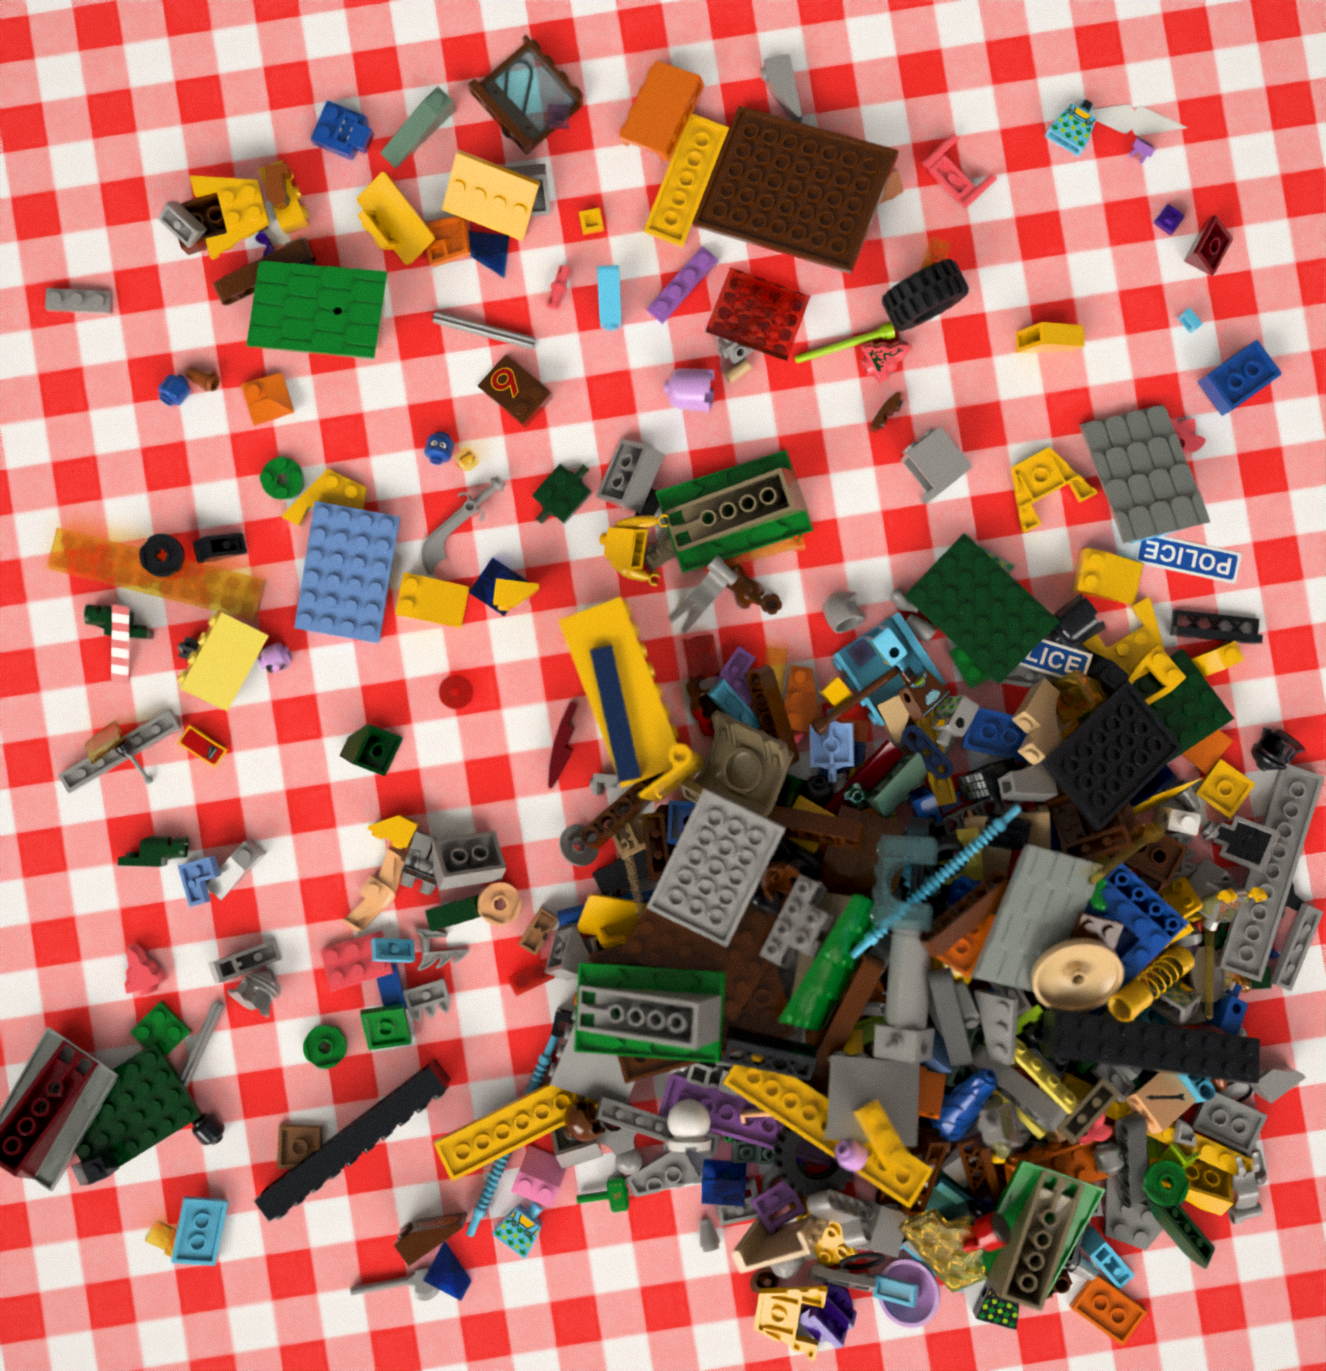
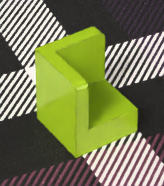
[1161,1143,1200,1170]

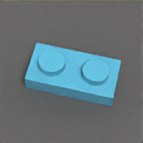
[371,938,415,963]

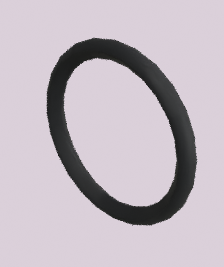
[839,1252,885,1270]

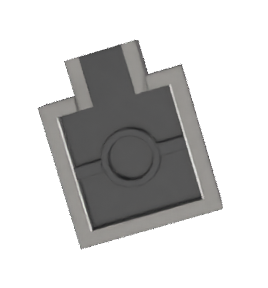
[1213,815,1280,874]

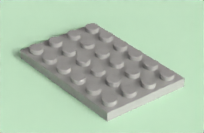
[646,787,786,947]

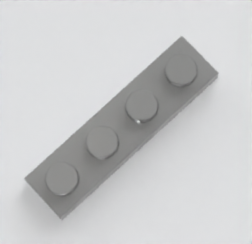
[1270,903,1323,991]

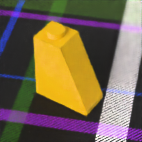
[1016,322,1085,353]

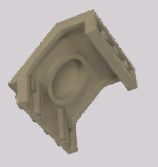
[681,710,794,818]

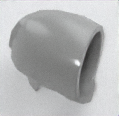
[823,591,866,633]

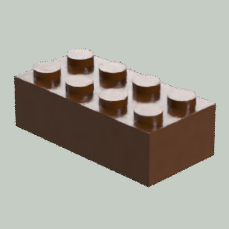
[178,193,269,256]

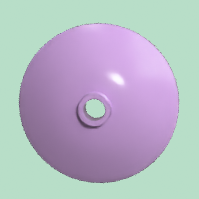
[878,1259,940,1328]

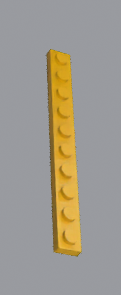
[1061,1072,1253,1175]

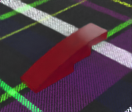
[548,701,579,789]

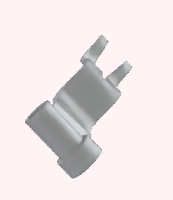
[669,555,739,634]
[1228,1151,1263,1225]

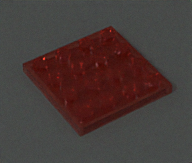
[705,267,810,361]

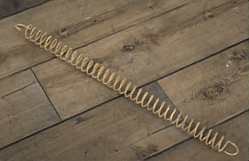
[622,839,645,920]

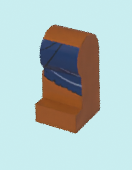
[265,164,292,210]

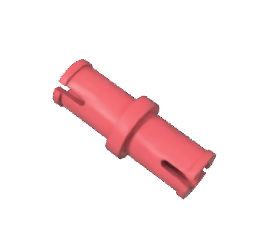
[546,265,572,310]

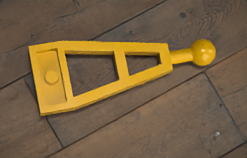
[1125,645,1186,705]

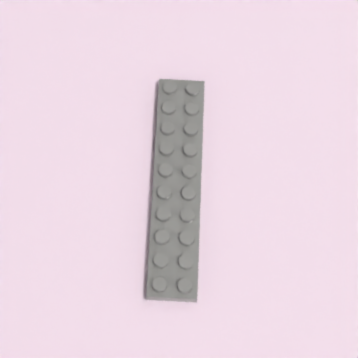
[1217,764,1325,982]

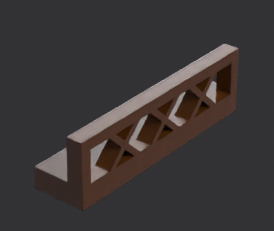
[956,1132,1002,1205]

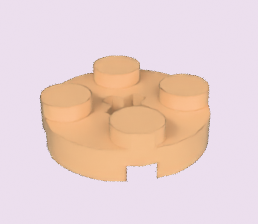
[477,882,521,926]

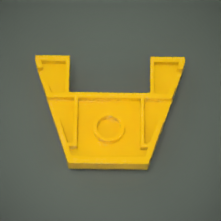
[189,175,270,260]
[1010,447,1098,534]
[282,469,367,526]
[1081,596,1165,680]
[754,1286,828,1361]

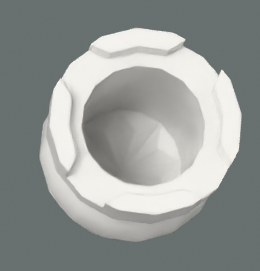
[667,1098,711,1152]

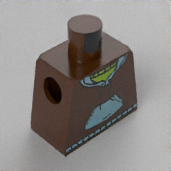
[898,666,951,722]

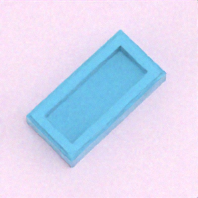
[873,1274,919,1308]

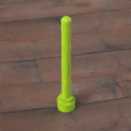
[795,321,895,363]

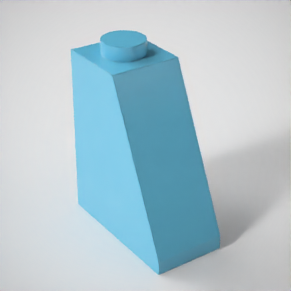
[597,265,622,331]

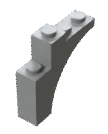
[998,761,1058,802]

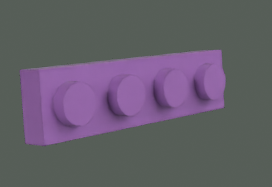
[646,246,718,325]

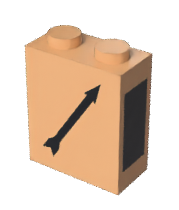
[1126,1071,1196,1135]

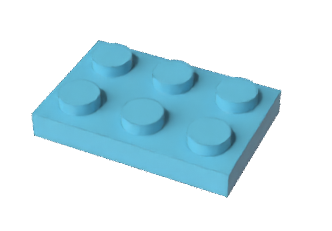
[171,1196,228,1266]

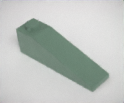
[380,86,456,169]

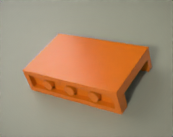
[619,60,705,162]

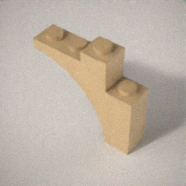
[1012,678,1062,766]

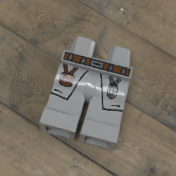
[401,830,438,896]

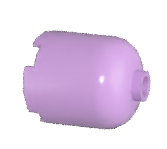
[664,368,715,413]

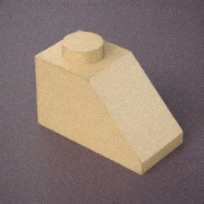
[875,695,909,744]

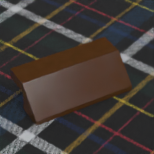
[874,1127,949,1215]

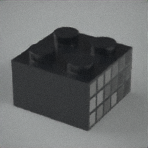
[956,757,1019,803]

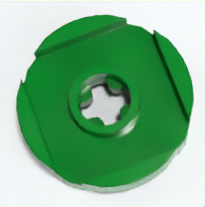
[259,457,304,500]
[303,1024,348,1069]
[1142,1161,1189,1206]

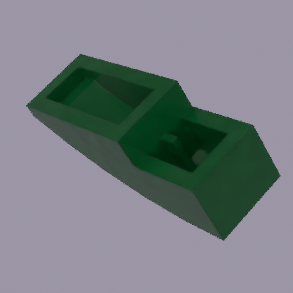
[425,894,482,932]

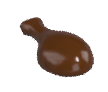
[750,1265,780,1294]

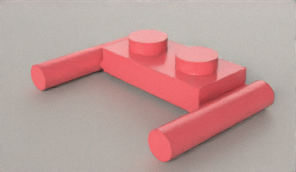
[922,133,997,209]

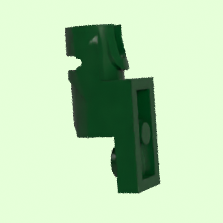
[84,604,154,640]
[117,836,189,867]

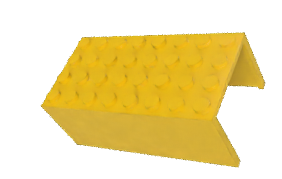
[558,596,679,788]

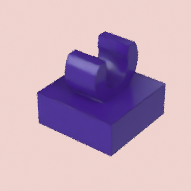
[1153,204,1185,235]

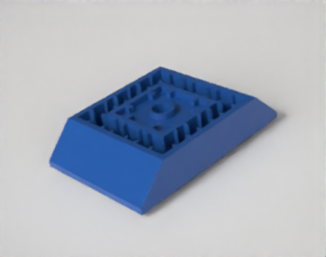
[1084,862,1189,1015]

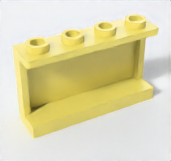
[177,610,268,712]
[975,1037,1080,1139]

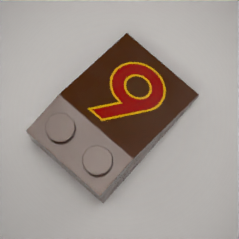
[477,354,553,429]
[394,1212,468,1267]

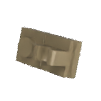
[644,534,678,572]

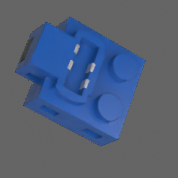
[311,100,374,161]

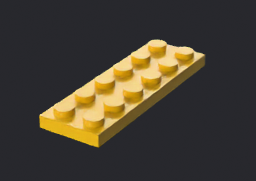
[643,113,729,248]

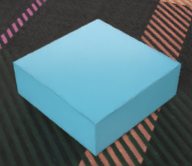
[1177,307,1203,333]

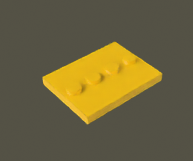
[442,149,540,241]

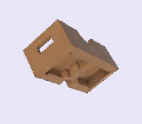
[518,906,558,956]

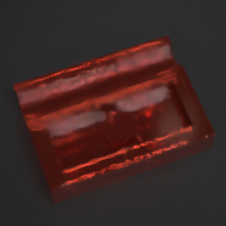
[683,634,720,680]

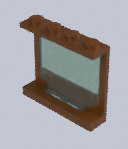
[468,35,583,155]

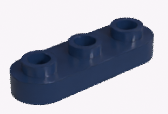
[901,725,954,779]

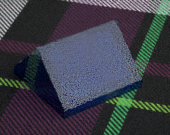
[701,1159,747,1207]

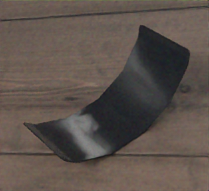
[635,488,659,516]

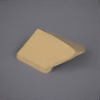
[606,815,645,860]

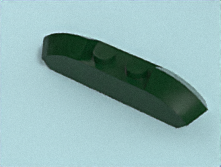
[1146,1193,1215,1269]

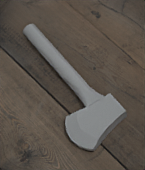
[350,1266,439,1301]

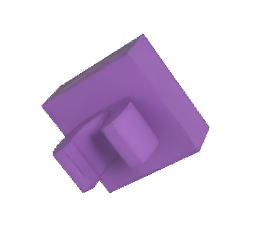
[1129,136,1156,164]

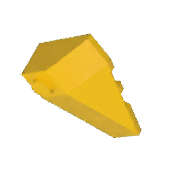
[1148,1158,1234,1216]

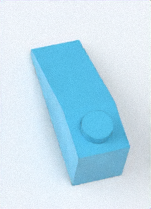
[1081,1226,1135,1289]

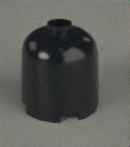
[1050,594,1106,648]

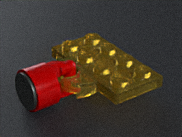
[899,1208,1011,1293]

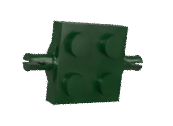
[532,464,593,524]

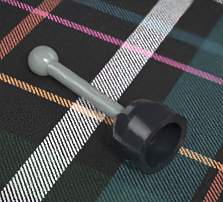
[113,738,153,784]

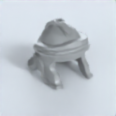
[228,969,282,1017]

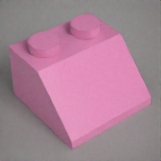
[511,1145,566,1208]

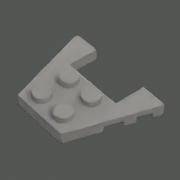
[1103,1174,1186,1251]

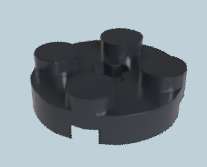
[139,534,185,577]

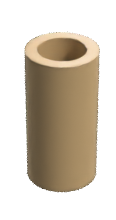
[724,358,752,384]

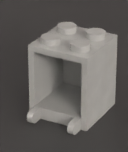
[901,426,973,504]

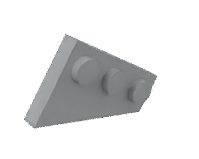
[974,989,1018,1065]
[625,1150,703,1197]

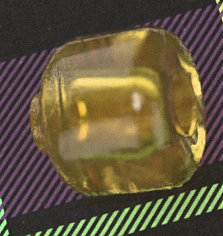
[455,447,479,472]

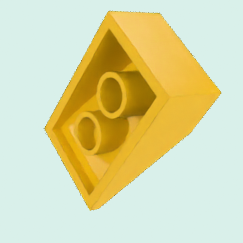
[1071,548,1143,606]
[395,572,470,629]

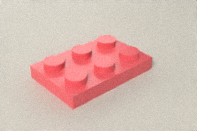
[320,931,394,992]

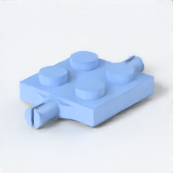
[810,708,855,782]

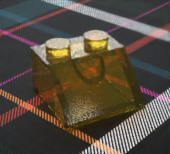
[1051,669,1107,725]

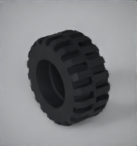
[882,259,969,331]
[773,1124,854,1197]

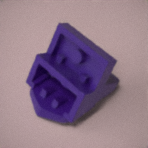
[798,1283,857,1350]

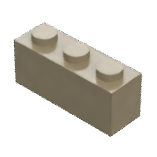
[1056,1078,1120,1144]

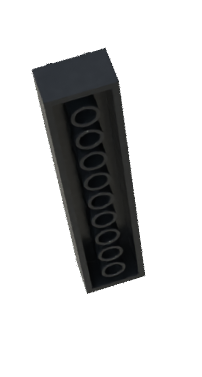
[1041,1009,1260,1084]
[254,1059,451,1222]

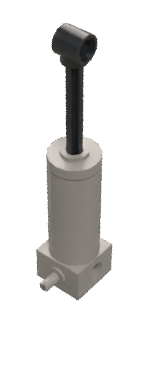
[873,816,936,1064]

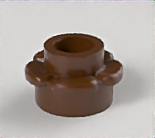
[761,594,782,615]

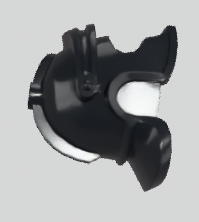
[1251,726,1305,772]
[768,850,822,887]

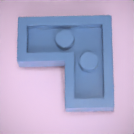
[178,855,221,907]

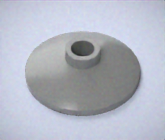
[559,824,599,866]

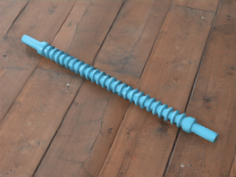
[849,804,1022,959]
[466,1034,559,1237]

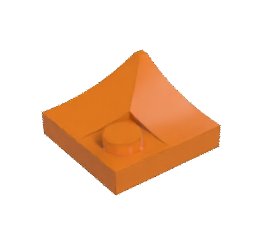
[426,216,472,268]
[240,372,295,426]

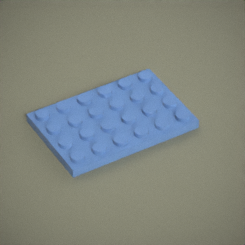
[294,501,401,643]

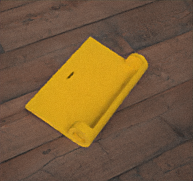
[638,744,705,803]

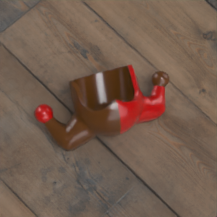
[686,671,723,736]

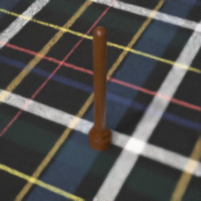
[810,667,899,736]

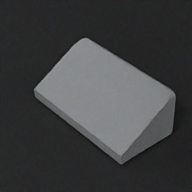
[158,201,207,248]

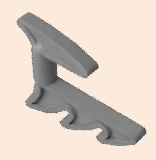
[415,928,469,971]

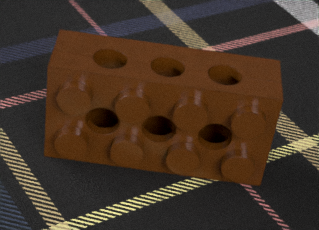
[1108,819,1189,886]

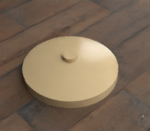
[1031,939,1123,1013]

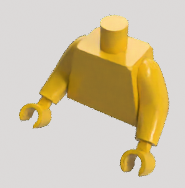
[599,514,669,586]

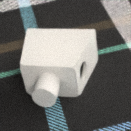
[1152,806,1201,836]

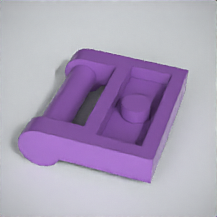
[750,1180,808,1235]

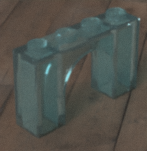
[870,835,939,932]

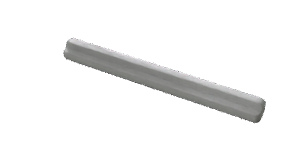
[433,311,536,349]
[180,1000,225,1089]

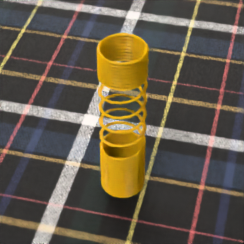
[1108,945,1195,1022]

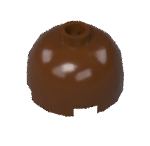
[564,1096,606,1142]

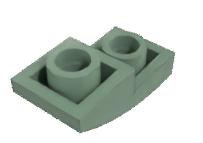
[732,1139,775,1165]

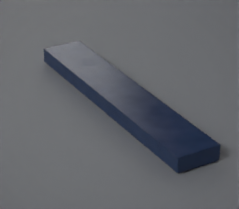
[590,646,641,783]

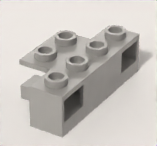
[759,874,836,969]

